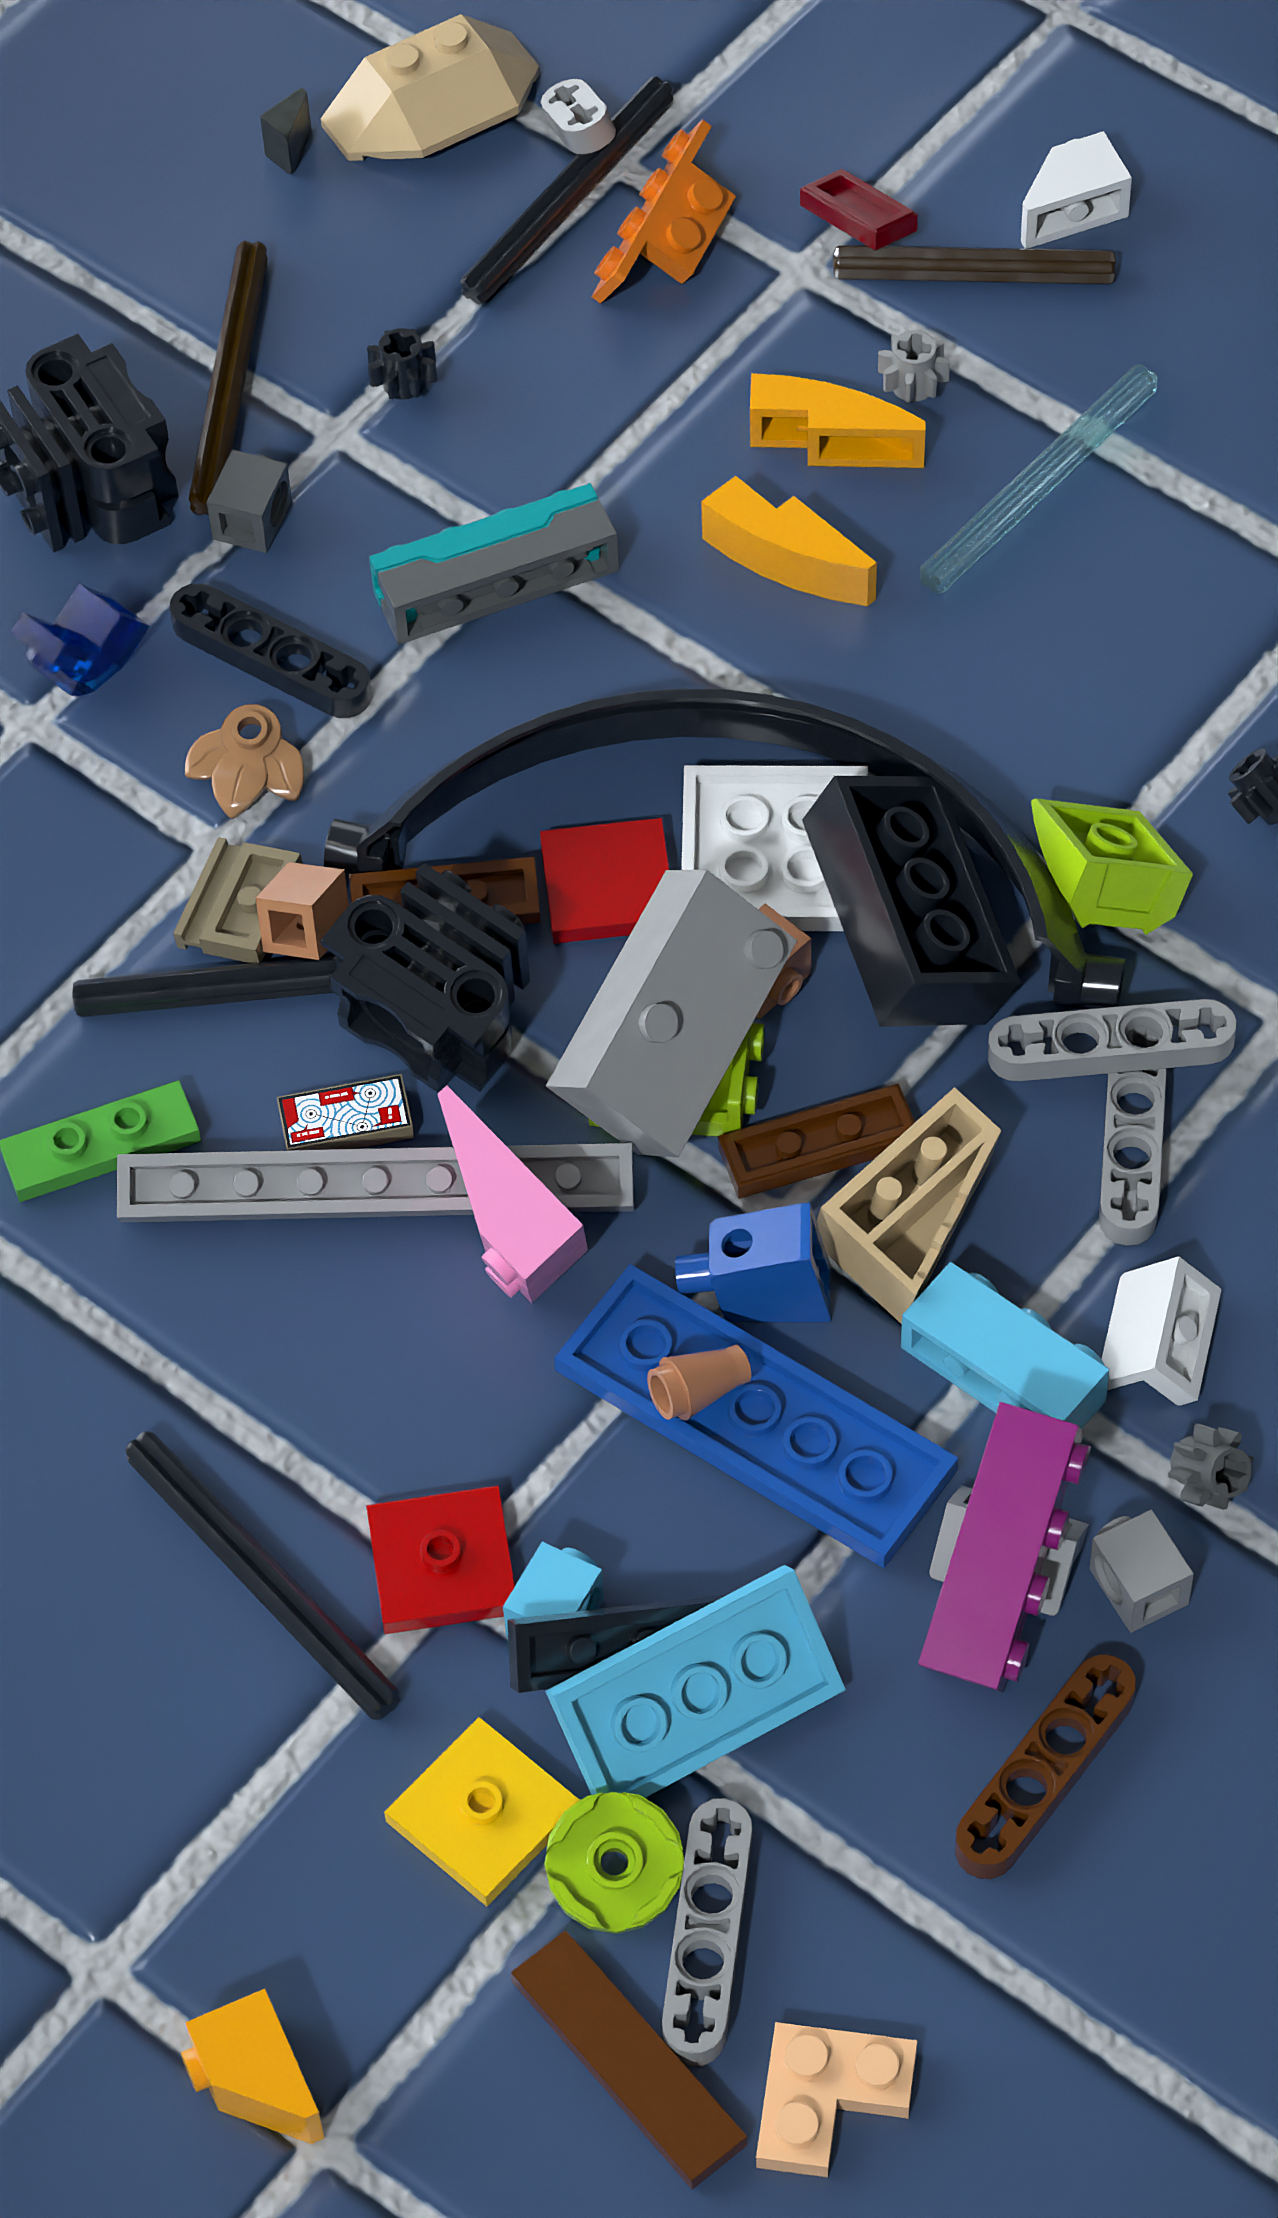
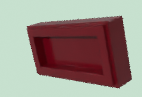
[800,169,918,251]

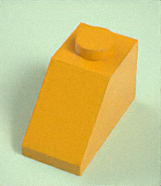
[180,1989,325,2144]

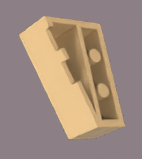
[817,1087,1001,1324]

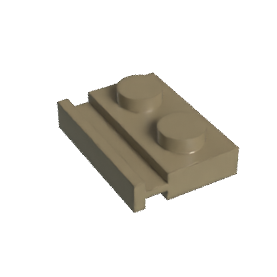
[173,837,303,963]

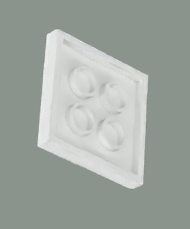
[682,765,868,931]

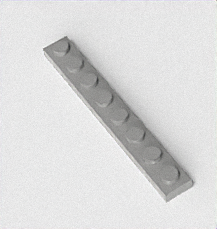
[117,1143,634,1223]

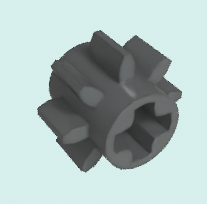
[1168,1424,1254,1510]

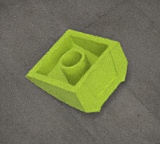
[1031,798,1193,936]

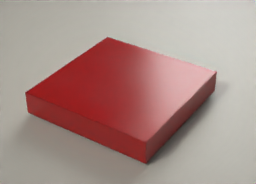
[540,818,669,944]

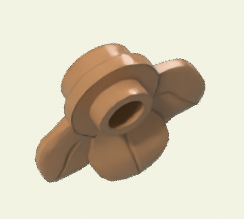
[185,704,304,819]

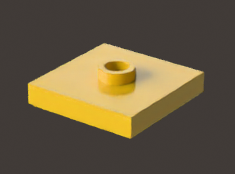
[384,1717,580,1907]

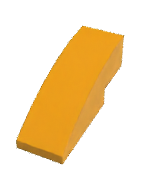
[750,373,926,468]
[701,476,877,606]

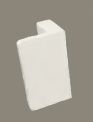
[1101,1256,1221,1406]

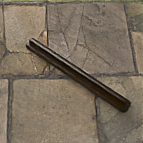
[188,240,268,516]

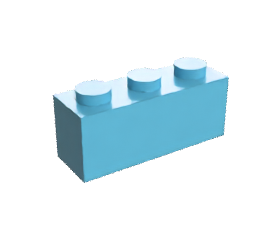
[901,1262,1109,1429]

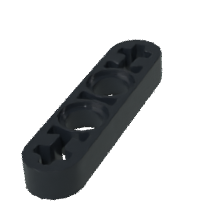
[169,584,371,718]

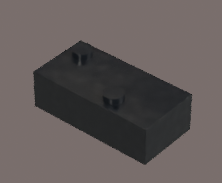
[802,776,1021,1027]

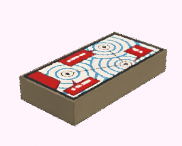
[277,1074,414,1151]

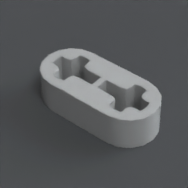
[540,79,616,154]

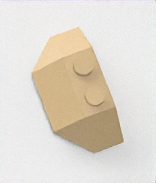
[321,14,540,161]

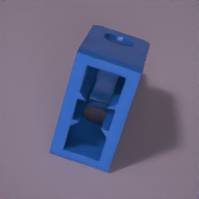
[675,1202,831,1322]

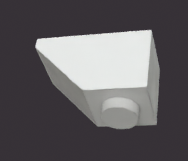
[1021,131,1132,249]

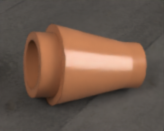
[647,1345,751,1420]

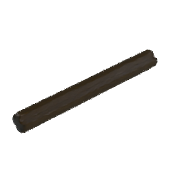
[833,245,1116,285]

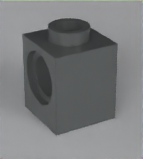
[207,450,292,553]

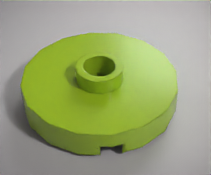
[544,1792,684,1934]

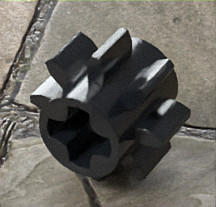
[367,328,437,400]
[1228,749,1278,825]

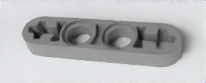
[988,999,1236,1081]
[1099,1027,1166,1246]
[662,1798,752,2067]

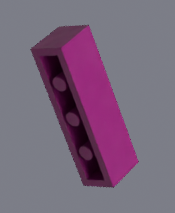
[918,1402,1090,1693]

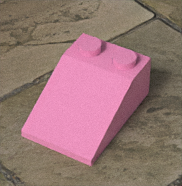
[437,1086,588,1304]

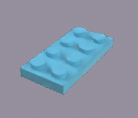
[545,1565,846,1798]

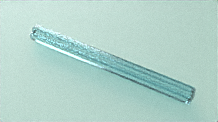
[919,364,1158,594]

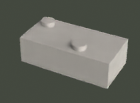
[546,869,798,1158]

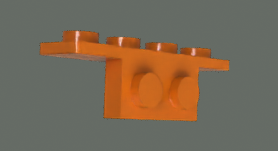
[591,119,736,304]

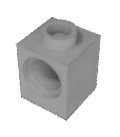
[1089,1509,1193,1633]

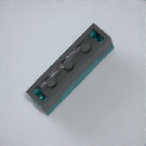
[369,483,619,645]

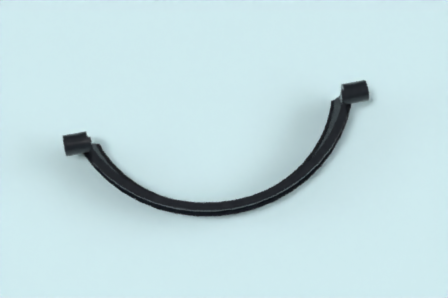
[324,689,1126,1010]

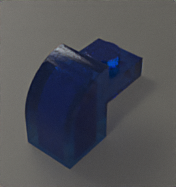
[10,584,150,696]

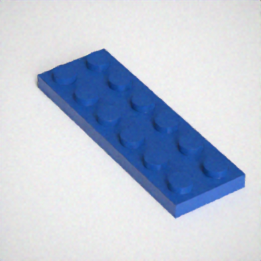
[554,1264,959,1568]

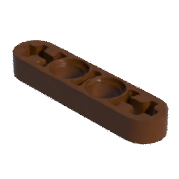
[955,1655,1136,1879]

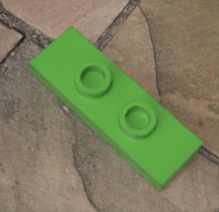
[0,1080,201,1203]

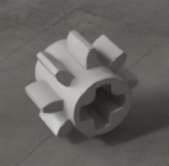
[878,330,950,403]

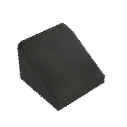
[260,87,312,175]

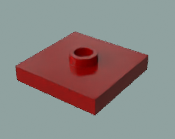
[366,1485,515,1635]

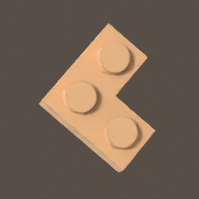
[756,2022,917,2177]

